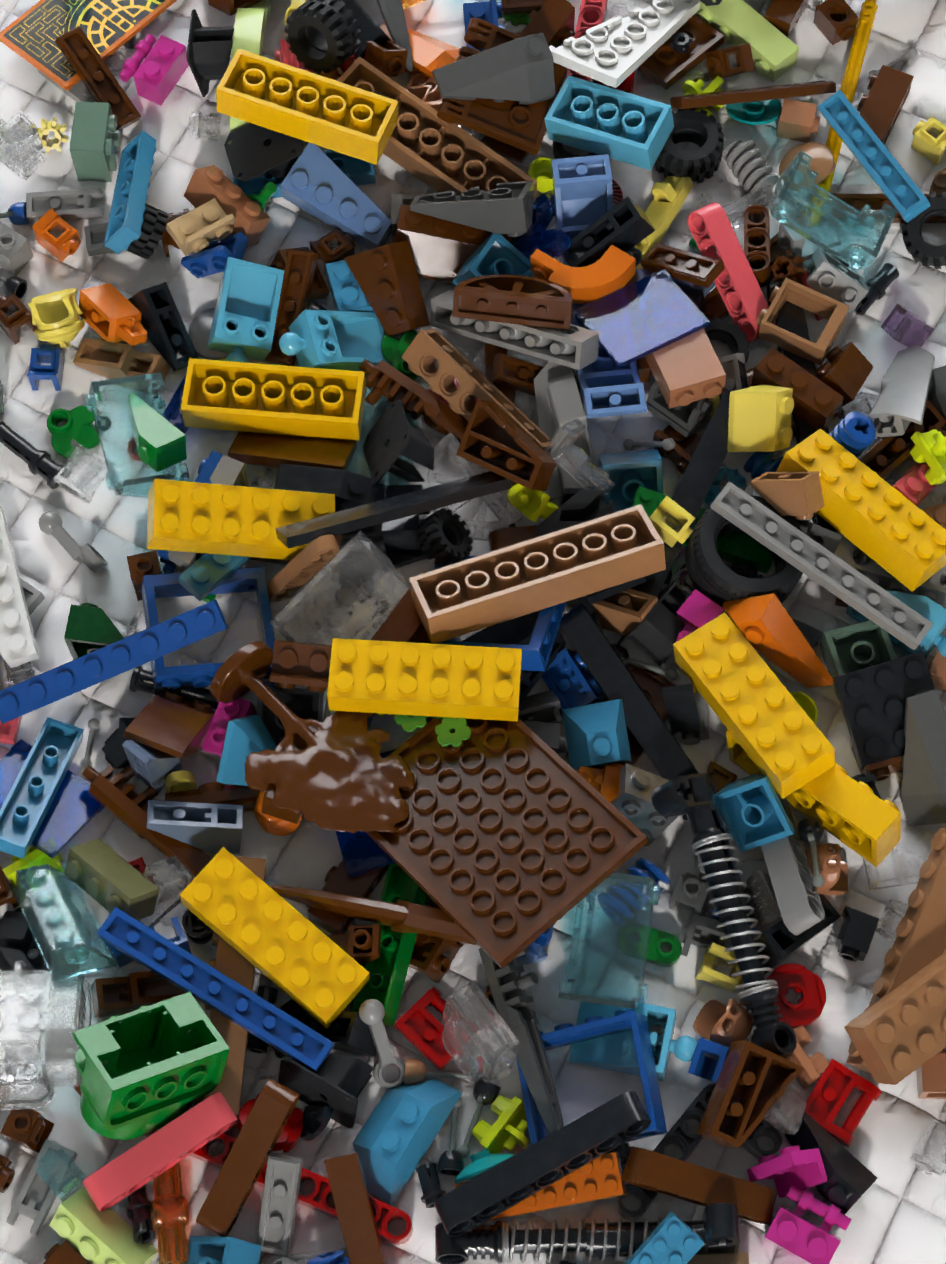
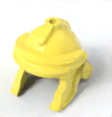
[28,288,86,349]

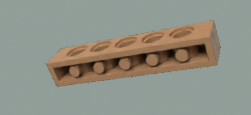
[402,328,557,455]

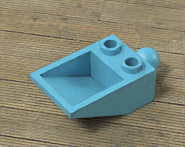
[207,257,284,363]
[279,310,391,372]
[846,590,946,659]
[569,998,698,1081]

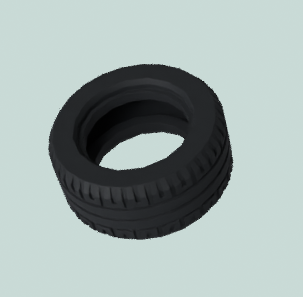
[685,495,803,608]

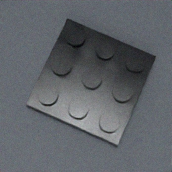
[832,651,935,767]

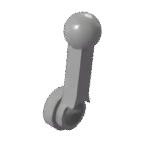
[39,511,108,573]
[359,999,405,1089]

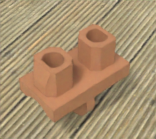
[782,1026,829,1090]

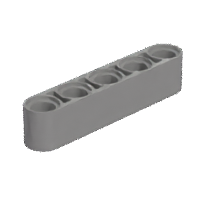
[761,793,825,935]

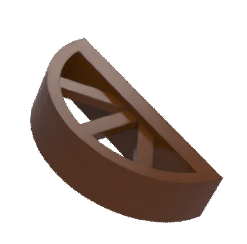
[452,274,572,330]

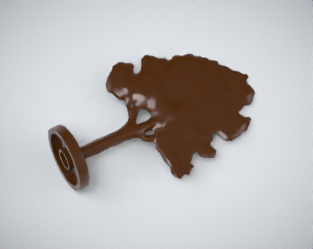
[209,641,415,833]

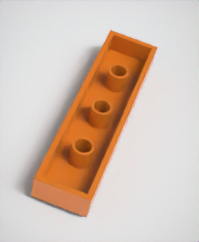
[455,1152,627,1221]

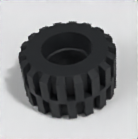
[284,0,361,73]
[655,108,724,184]
[902,192,946,269]

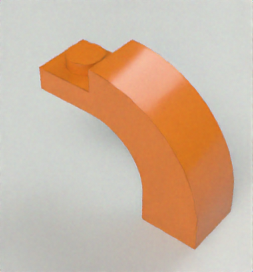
[530,245,636,304]

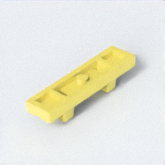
[632,176,694,269]

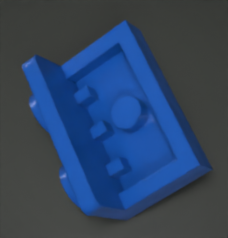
[181,232,248,279]

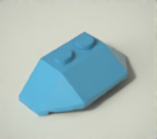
[353,1078,462,1206]

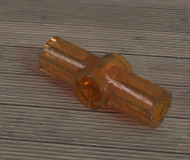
[152,1162,189,1264]

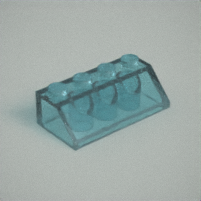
[16,864,117,981]

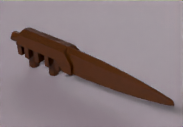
[359,359,468,445]
[82,765,212,877]
[267,884,477,945]

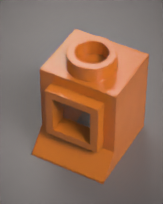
[32,208,81,262]

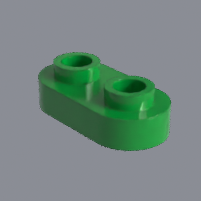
[619,923,682,967]

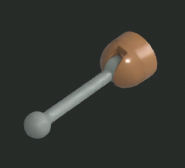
[403,1058,482,1085]

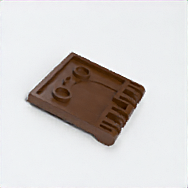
[437,18,567,156]

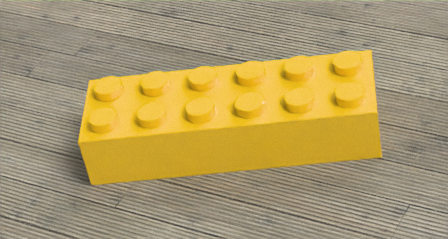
[216,48,399,165]
[180,358,367,441]
[776,428,946,592]
[147,479,335,560]
[673,612,835,799]
[327,638,522,722]
[726,730,901,867]
[179,847,370,1029]

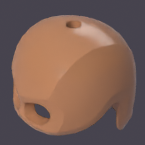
[806,843,848,895]
[693,999,753,1049]

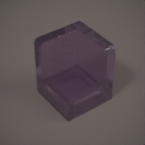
[881,303,934,347]

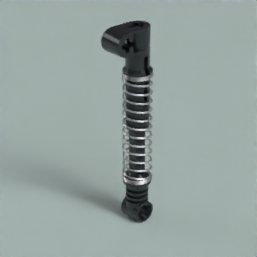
[651,773,797,1057]
[435,1203,740,1264]

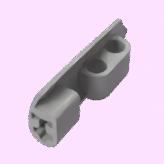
[868,345,935,437]
[534,361,602,499]

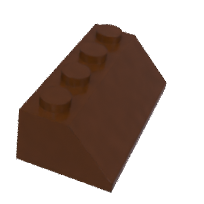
[392,204,512,284]

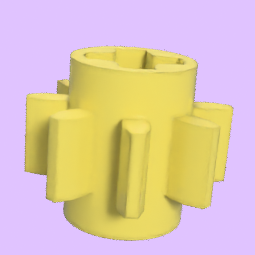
[34,117,69,153]

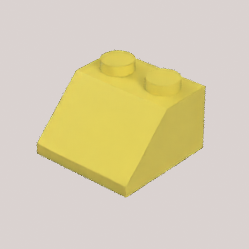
[727,384,794,452]

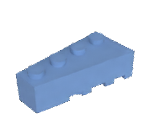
[280,142,392,250]

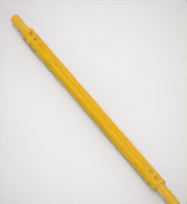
[805,0,878,232]

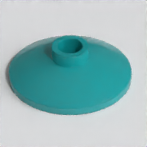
[726,99,782,125]
[454,1148,515,1184]

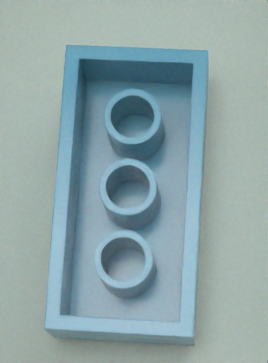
[544,75,674,170]

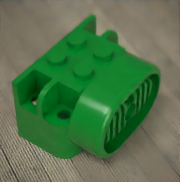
[72,992,230,1140]

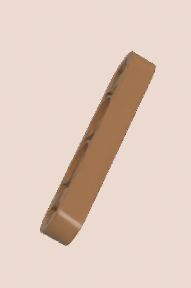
[267,534,340,602]

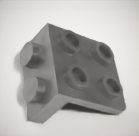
[611,763,680,846]

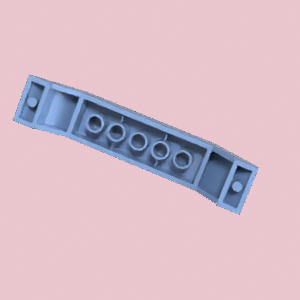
[551,154,647,419]

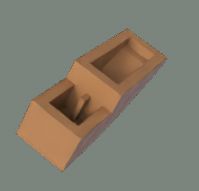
[73,338,170,392]

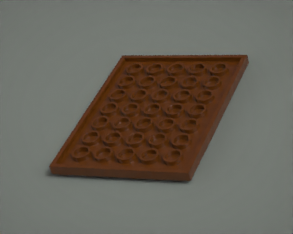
[366,718,648,969]

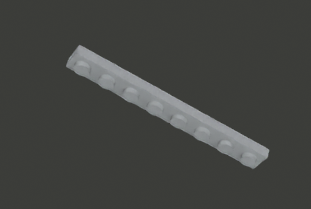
[710,481,933,651]

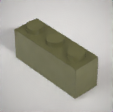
[64,838,160,920]

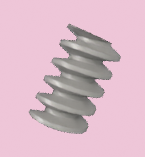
[722,140,779,202]

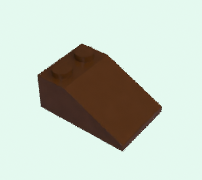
[123,690,215,758]

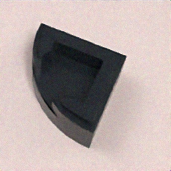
[300,1105,334,1141]

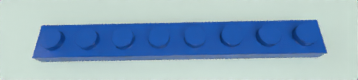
[0,599,229,724]
[97,907,334,1074]

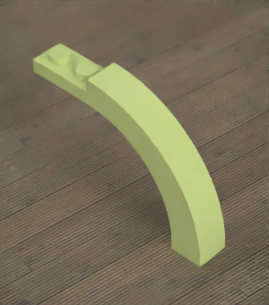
[230,0,271,144]

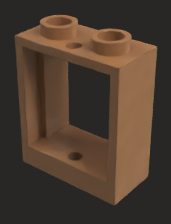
[756,278,850,366]

